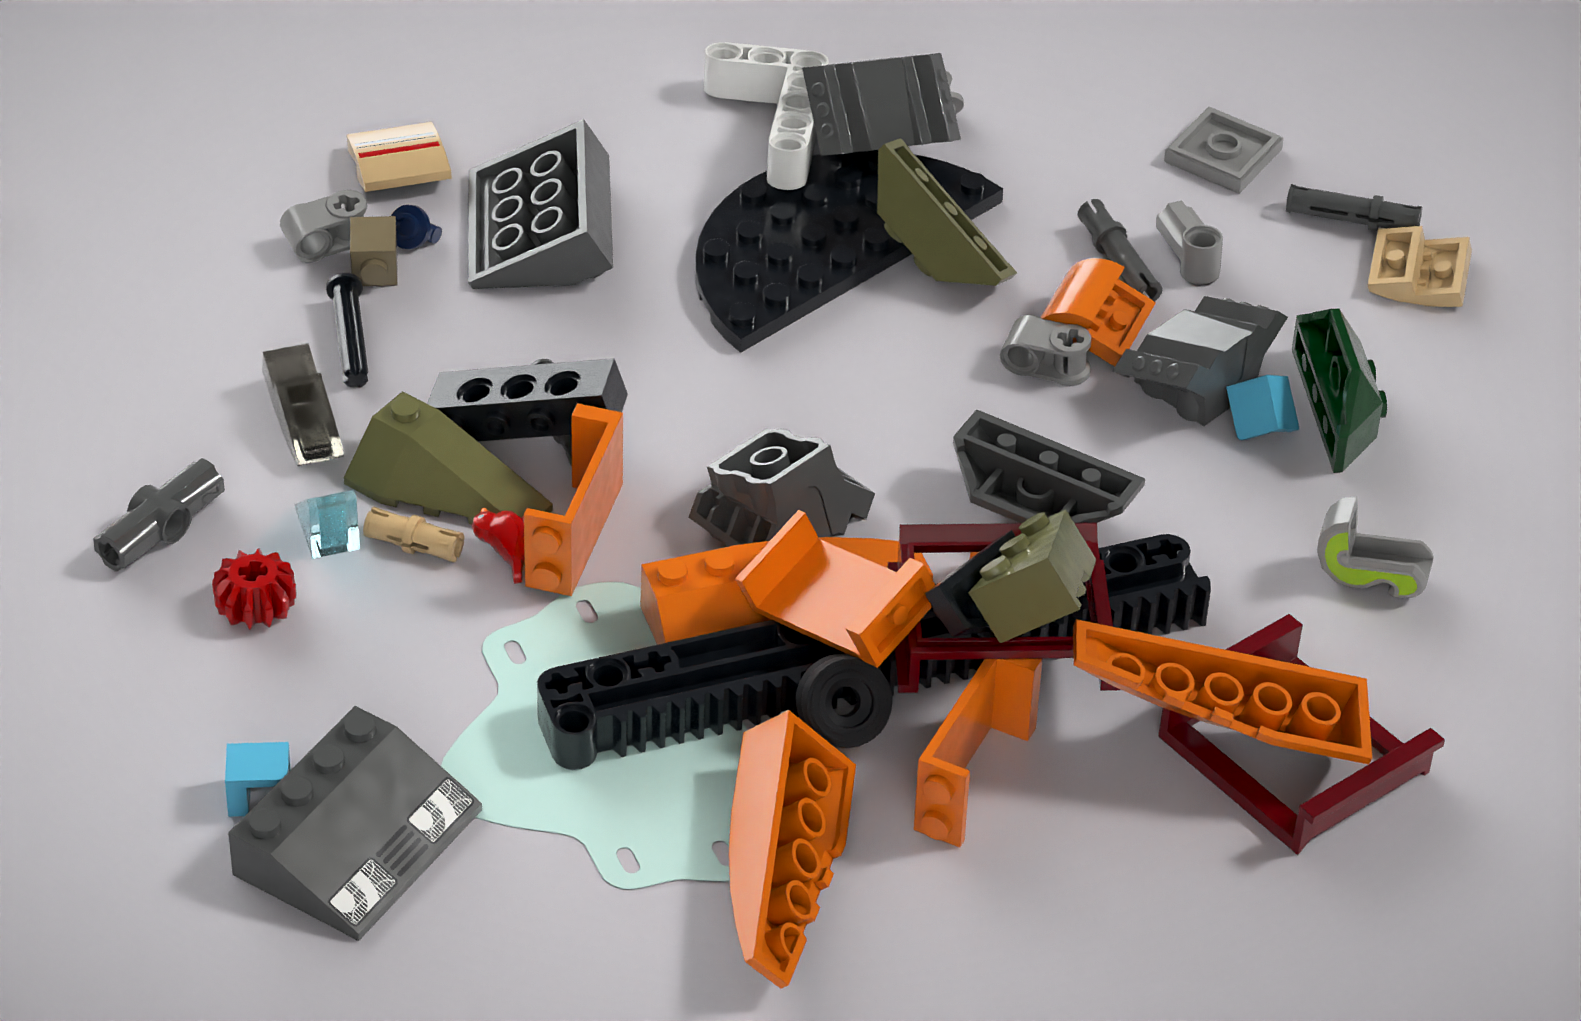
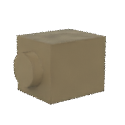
[350,216,398,286]

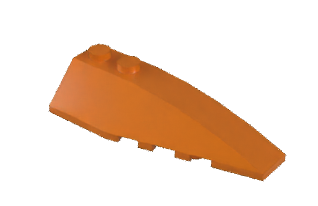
[640,537,933,645]
[1073,619,1372,765]
[729,710,856,989]

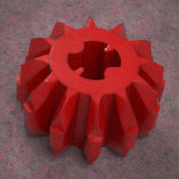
[212,548,297,630]

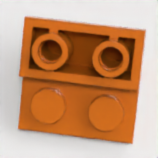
[1040,258,1156,367]

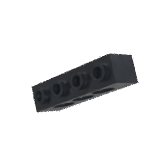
[427,358,628,442]

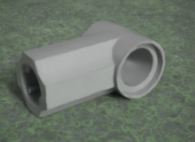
[1156,200,1223,285]

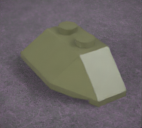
[877,138,1017,286]

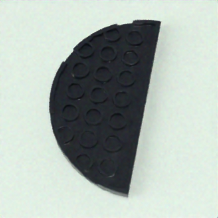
[695,150,1003,353]

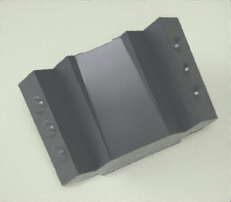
[802,53,961,156]
[1113,296,1288,426]
[688,428,875,547]

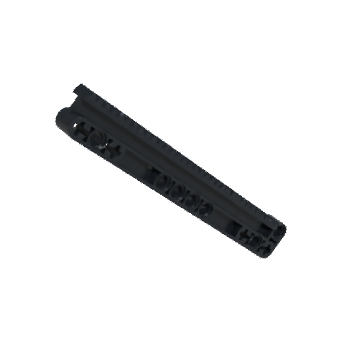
[537,534,1211,770]

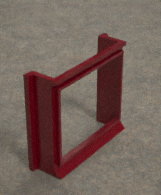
[887,522,1121,693]
[1158,614,1445,855]

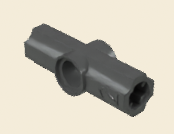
[93,458,225,572]

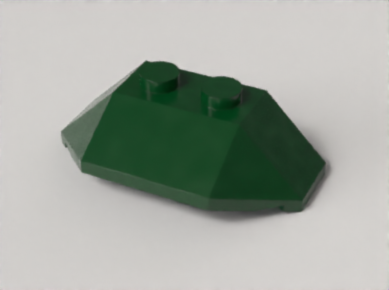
[1292,308,1387,473]

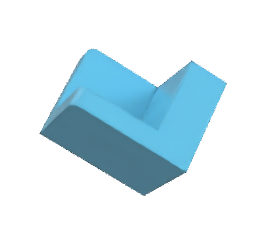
[1226,375,1299,440]
[225,742,291,817]

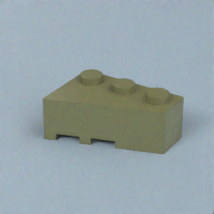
[968,509,1096,644]

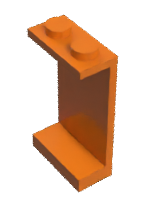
[524,403,623,596]
[735,510,935,668]
[914,658,1043,847]

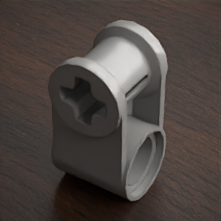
[280,190,367,263]
[1000,315,1091,386]

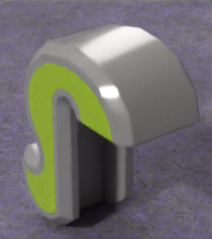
[1317,497,1434,598]

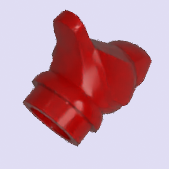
[472,508,525,584]

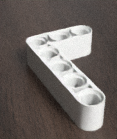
[704,42,829,190]

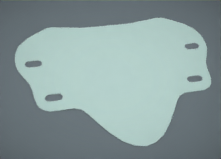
[441,582,747,889]

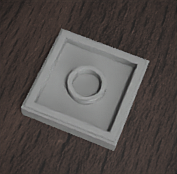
[1164,107,1284,194]

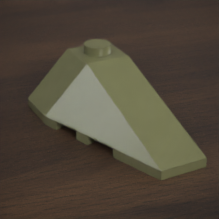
[344,391,553,525]

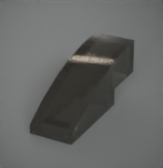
[262,343,344,466]

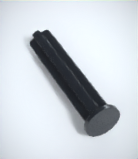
[326,273,368,387]

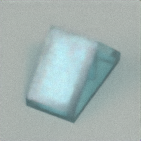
[295,490,360,559]

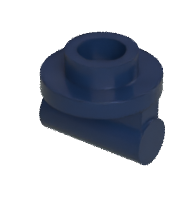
[391,205,442,250]

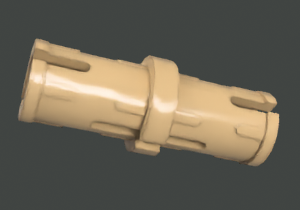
[363,507,464,563]

